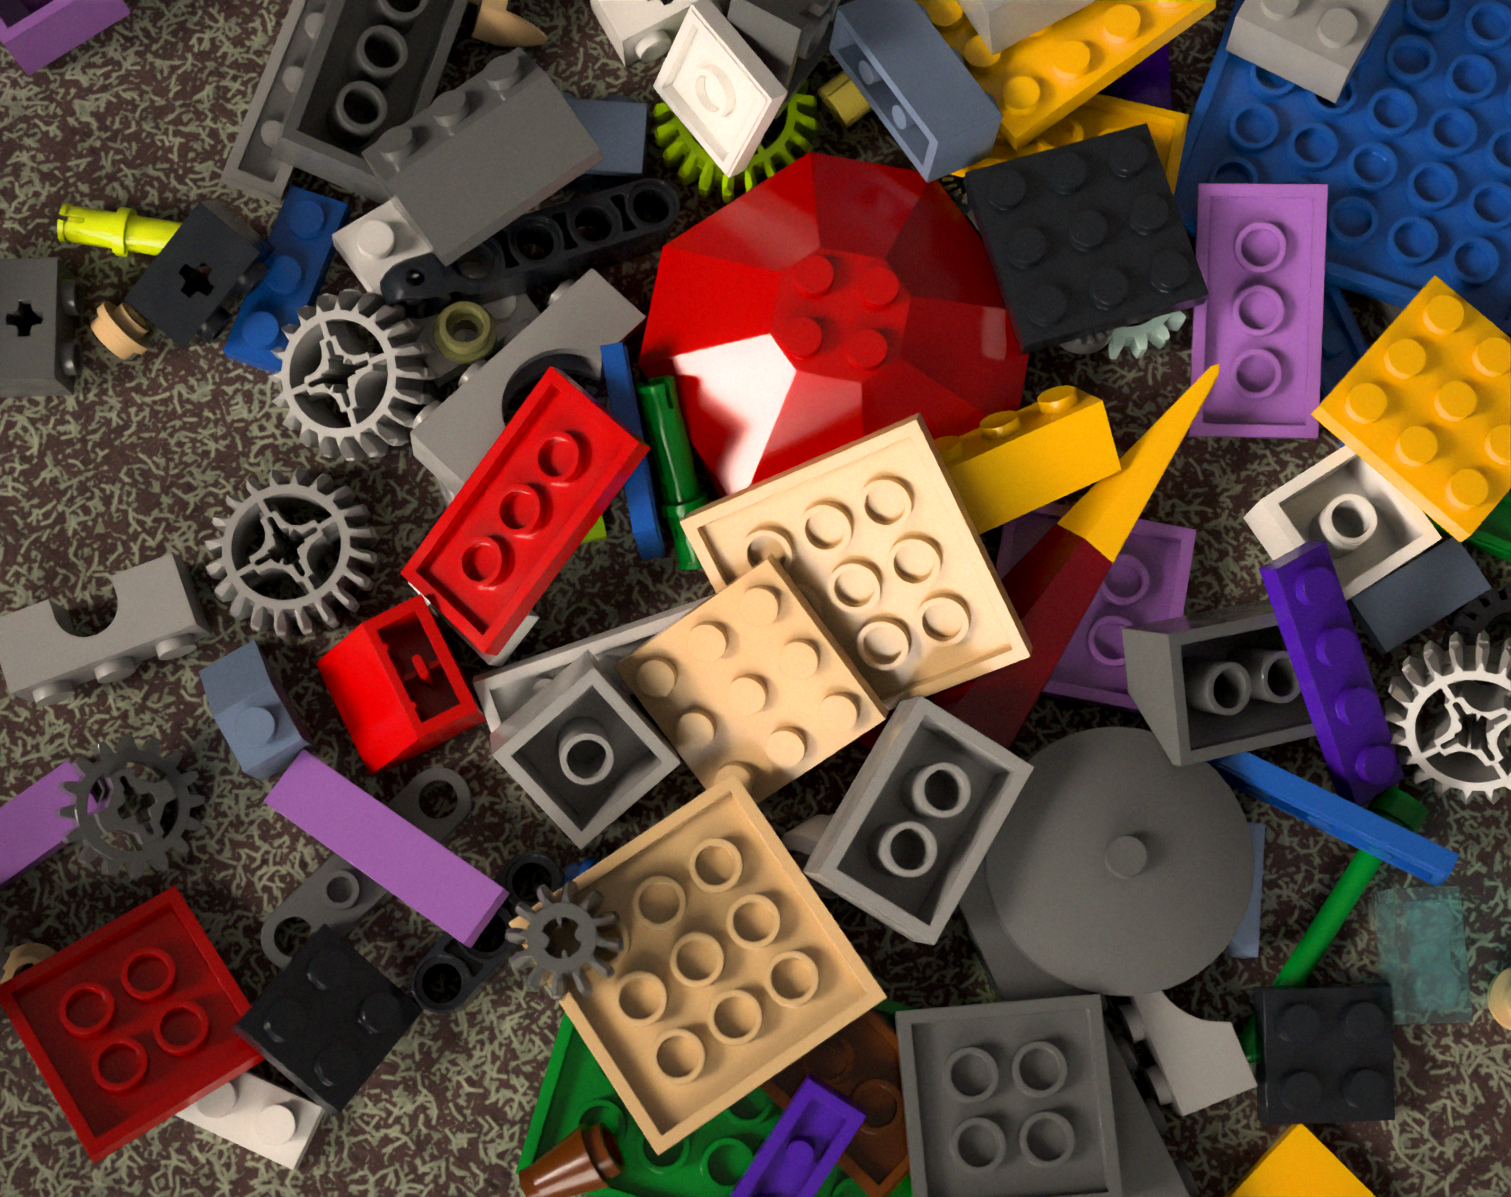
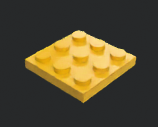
[1310,275,1511,543]

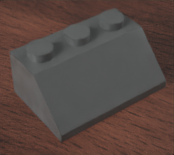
[361,46,604,267]
[1122,599,1316,767]

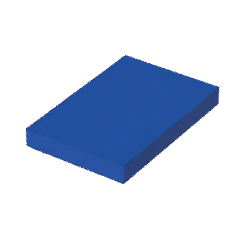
[600,342,666,561]

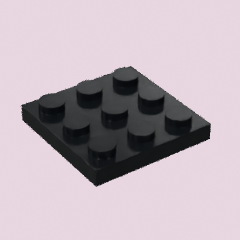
[963,123,1209,355]

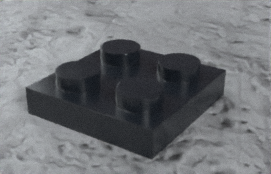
[231,923,423,1117]
[1254,983,1395,1125]

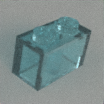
[1371,886,1473,1025]

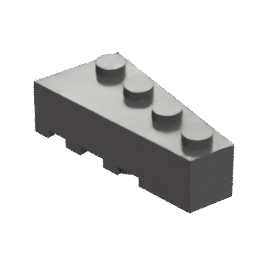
[727,0,854,119]

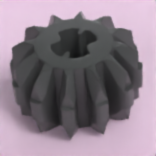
[505,880,625,1001]

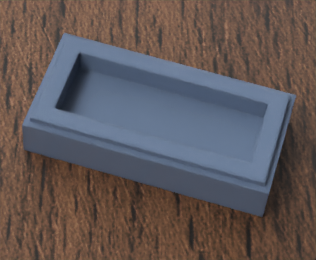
[1346,537,1492,656]

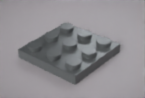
[895,994,1123,1197]

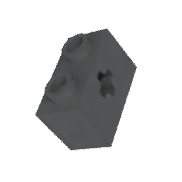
[0,257,85,398]

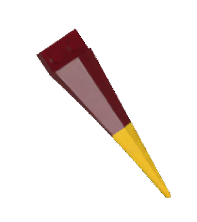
[858,363,1219,752]

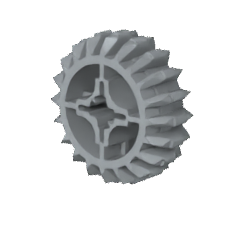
[267,289,439,461]
[205,467,380,639]
[1383,630,1511,805]

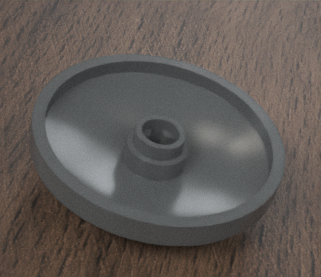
[983,727,1254,996]

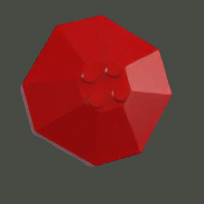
[638,152,1029,498]

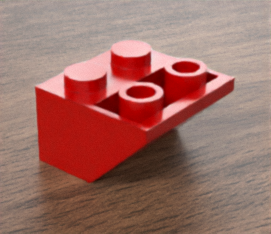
[316,594,487,778]

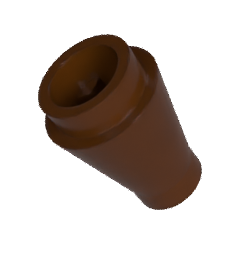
[519,1122,625,1197]

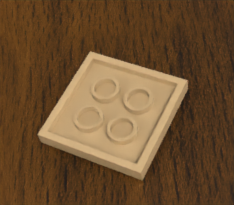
[614,553,889,805]

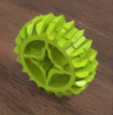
[653,79,818,205]

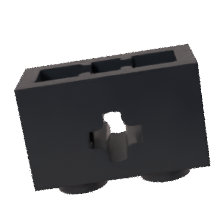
[123,199,275,349]

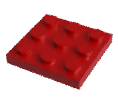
[0,885,265,1165]

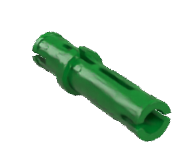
[634,375,710,570]

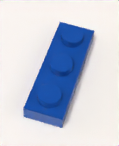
[223,185,352,373]

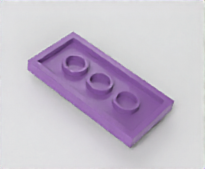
[1188,183,1328,440]

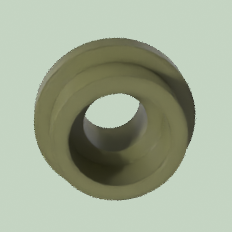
[433,301,497,364]

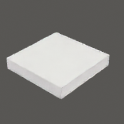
[653,0,788,178]

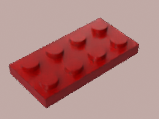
[400,366,651,656]

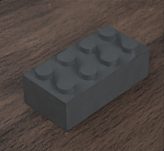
[270,0,468,204]

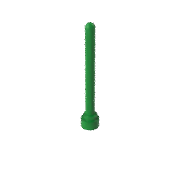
[1238,786,1430,1064]

